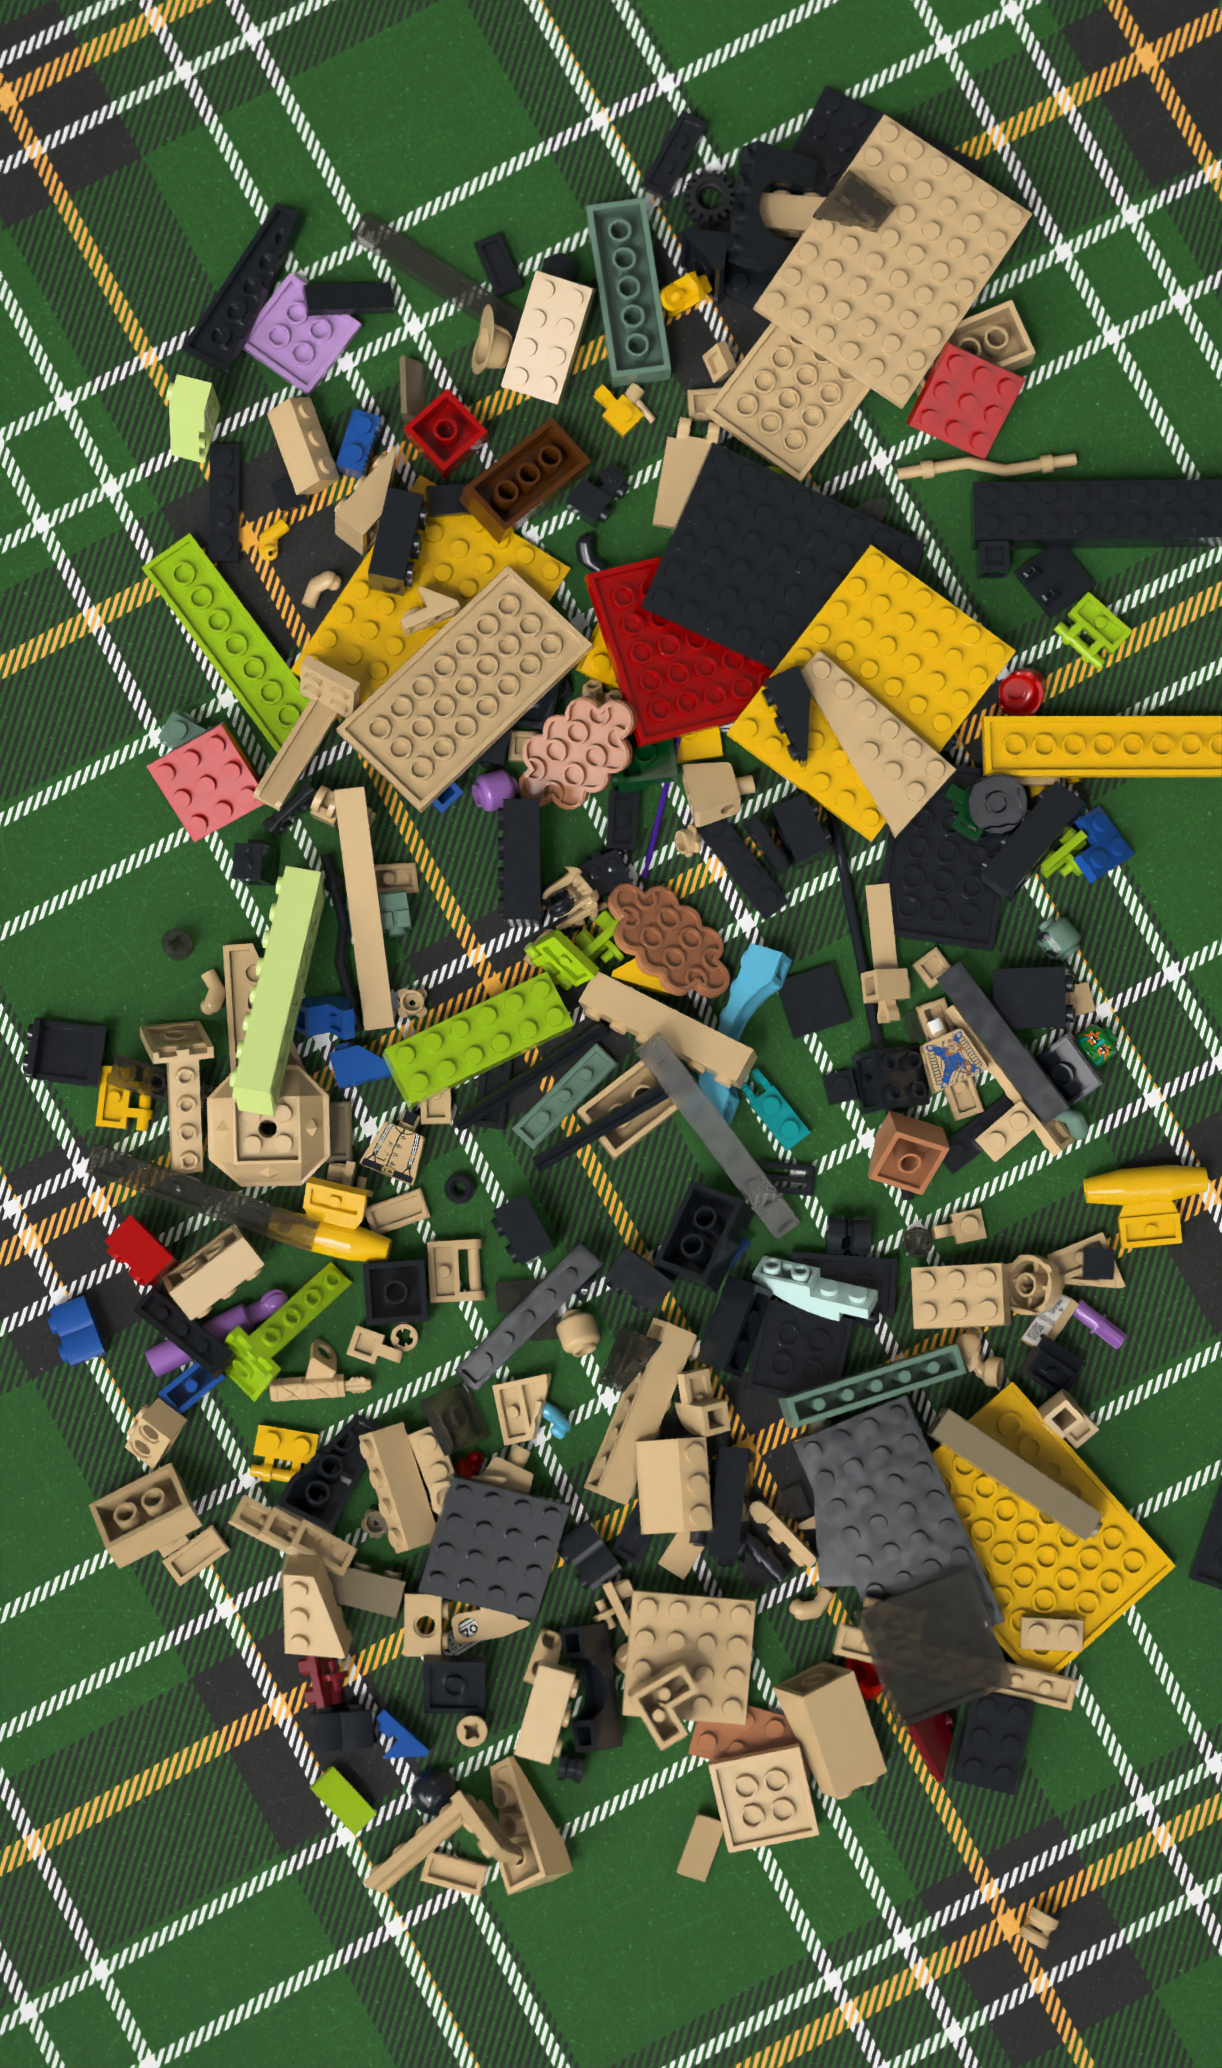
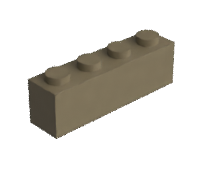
[277,1553,407,1618]

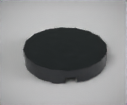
[966,773,1027,833]

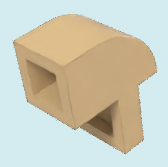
[674,1367,731,1437]
[1038,1388,1099,1449]

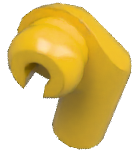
[258,518,290,561]

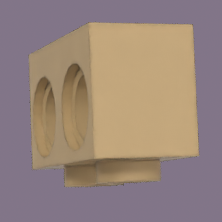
[125,1398,187,1469]

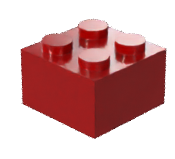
[403,388,489,479]
[104,1215,180,1287]

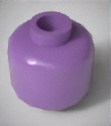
[472,769,519,812]

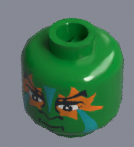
[1075,1024,1117,1069]

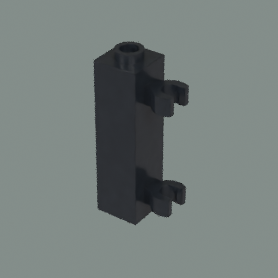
[689,1446,756,1567]

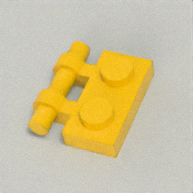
[96,1065,156,1132]
[250,1425,320,1482]

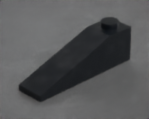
[276,1414,385,1535]

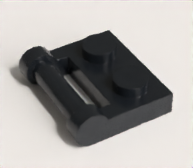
[262,781,317,838]

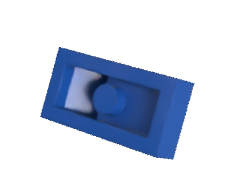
[376,1707,431,1759]

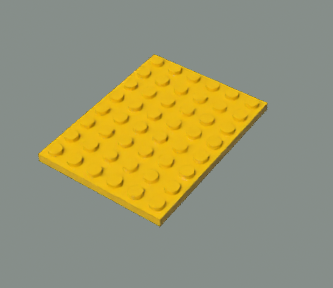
[291,475,571,707]
[726,545,1016,842]
[932,1381,1176,1674]

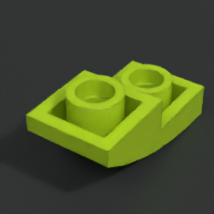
[310,1765,377,1836]

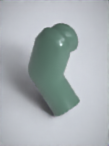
[1054,1108,1089,1140]

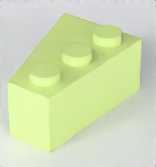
[166,374,221,464]

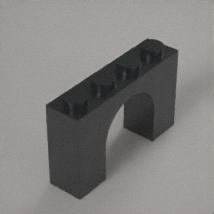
[726,140,818,277]

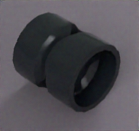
[826,1214,871,1255]

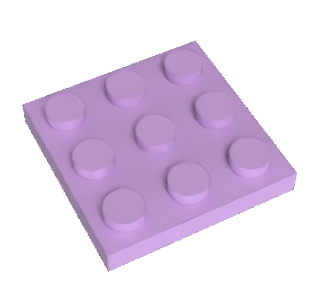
[243,273,362,397]

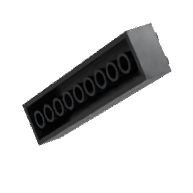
[970,479,1222,550]

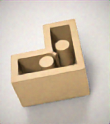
[627,1660,699,1751]

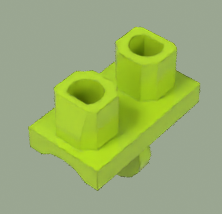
[1040,827,1088,879]
[574,910,625,963]

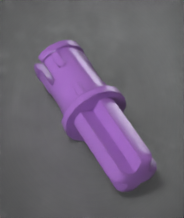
[1072,1298,1127,1349]

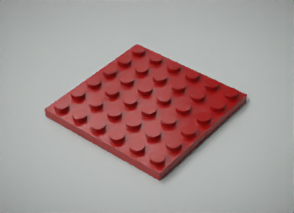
[584,556,774,748]

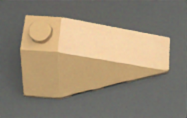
[490,1756,573,1895]

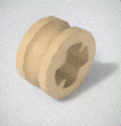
[391,1324,419,1352]

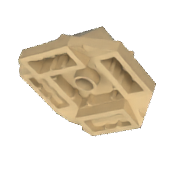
[207,1064,331,1187]

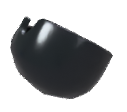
[410,1768,459,1816]

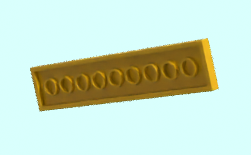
[981,716,1222,778]

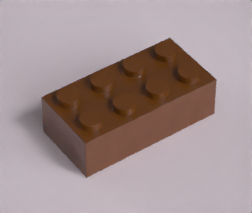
[459,417,591,544]

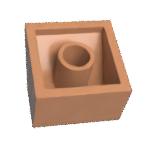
[868,1111,950,1195]

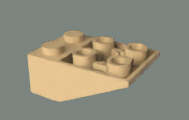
[334,448,396,556]

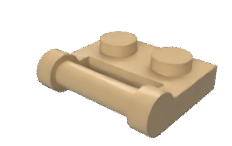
[427,1239,485,1303]

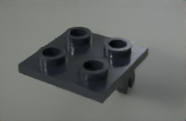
[1013,547,1096,619]

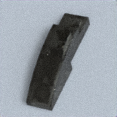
[107,1054,216,1117]

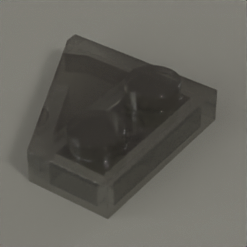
[813,170,896,233]
[598,1327,662,1393]

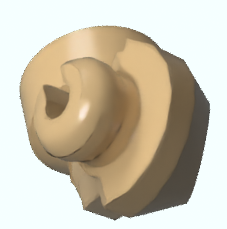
[956,1331,1005,1388]

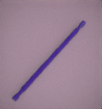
[641,737,681,878]

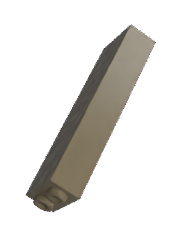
[925,1408,1103,1541]

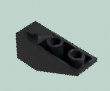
[761,665,810,768]

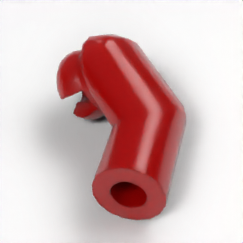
[455,1451,484,1477]

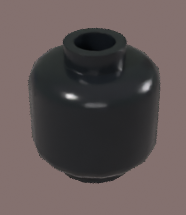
[540,253,579,283]

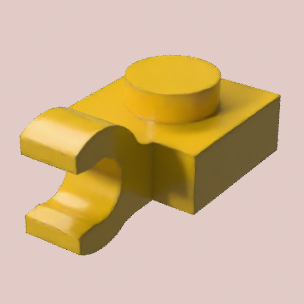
[593,384,644,438]

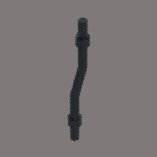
[320,853,364,1033]

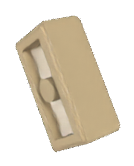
[676,1812,723,1882]

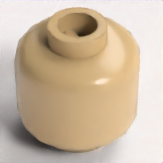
[556,1309,600,1357]

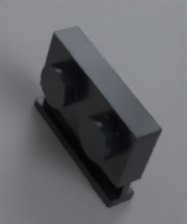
[744,815,789,878]
[1018,1333,1087,1395]

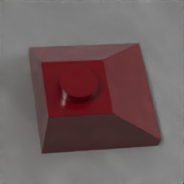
[903,1706,954,1783]

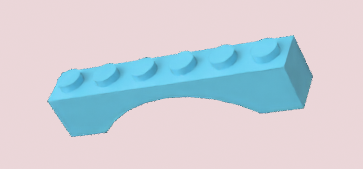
[687,943,792,1129]

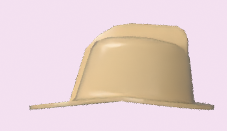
[472,304,513,374]

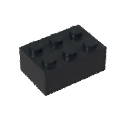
[368,487,429,597]
[653,1181,755,1294]
[950,1687,1035,1795]

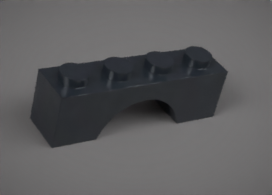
[560,1622,623,1753]

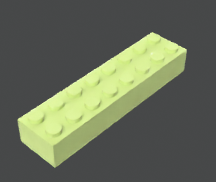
[230,866,325,1117]

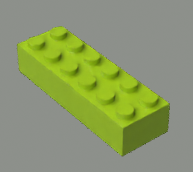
[382,971,574,1109]

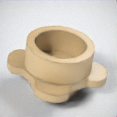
[674,824,701,857]
[397,988,427,1018]

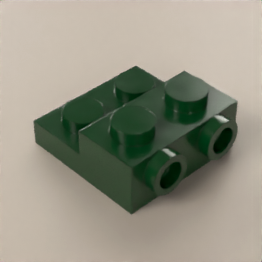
[611,732,679,794]

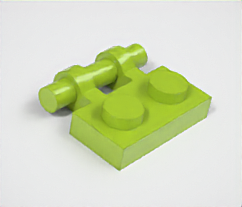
[1054,592,1133,670]
[524,929,599,990]

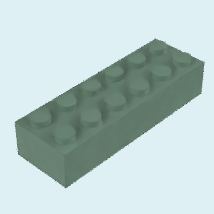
[586,197,671,387]

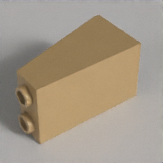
[773,1661,887,1799]

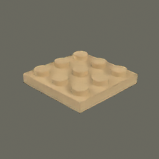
[708,1743,819,1853]

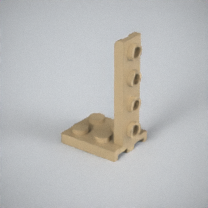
[253,655,360,811]
[140,1020,214,1175]
[363,1790,523,1893]

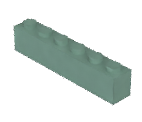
[778,1344,966,1428]

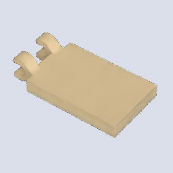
[652,417,726,529]

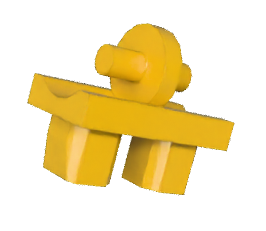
[659,271,712,319]

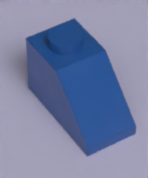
[329,1042,392,1090]

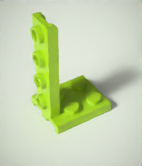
[223,1262,352,1402]

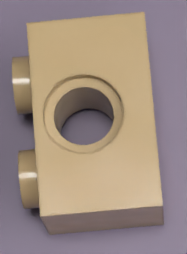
[404,1593,449,1657]

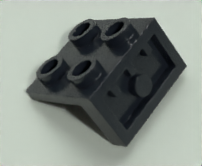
[851,1045,930,1115]

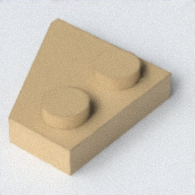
[1046,1232,1125,1289]
[492,1373,551,1446]

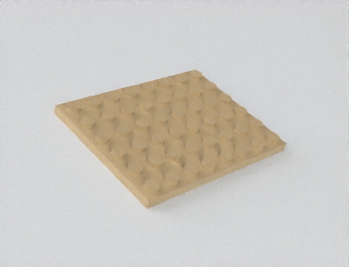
[753,114,1032,409]

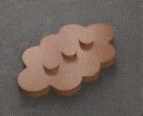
[518,696,637,810]
[607,883,730,998]

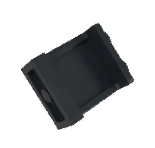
[993,967,1075,1030]
[23,1017,111,1089]

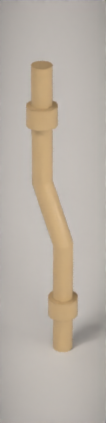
[897,453,1077,480]

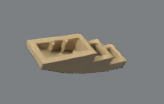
[228,1494,357,1577]

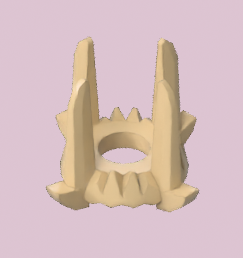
[541,865,600,930]

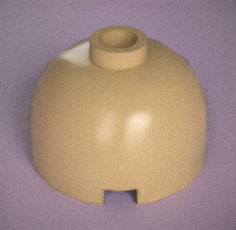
[1008,1255,1063,1315]

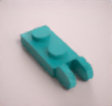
[740,1068,811,1152]

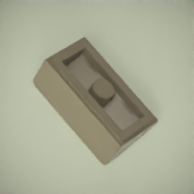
[399,356,425,422]

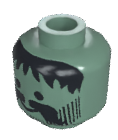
[1036,916,1081,962]

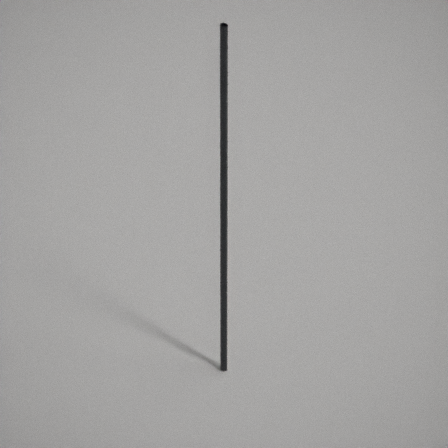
[826,809,915,1201]

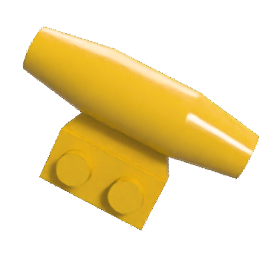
[1083,1165,1208,1249]
[268,1176,392,1263]

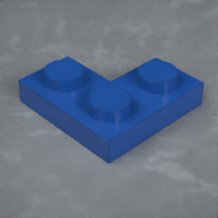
[1073,806,1134,884]

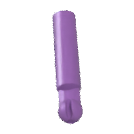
[144,1289,289,1378]

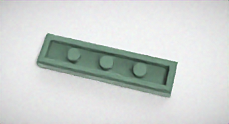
[512,1043,618,1151]

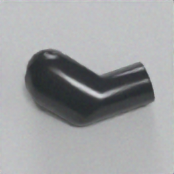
[575,533,608,573]

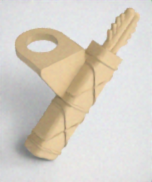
[269,1339,372,1402]

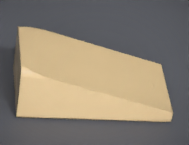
[374,862,419,894]

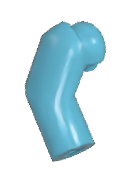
[542,1401,571,1439]

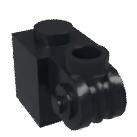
[566,466,630,528]

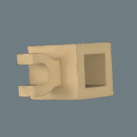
[861,968,911,1024]

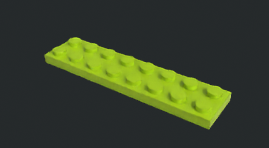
[141,533,310,753]

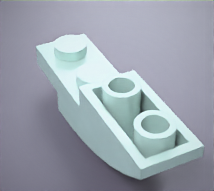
[752,1255,878,1321]

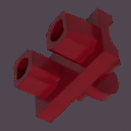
[298,1655,349,1709]

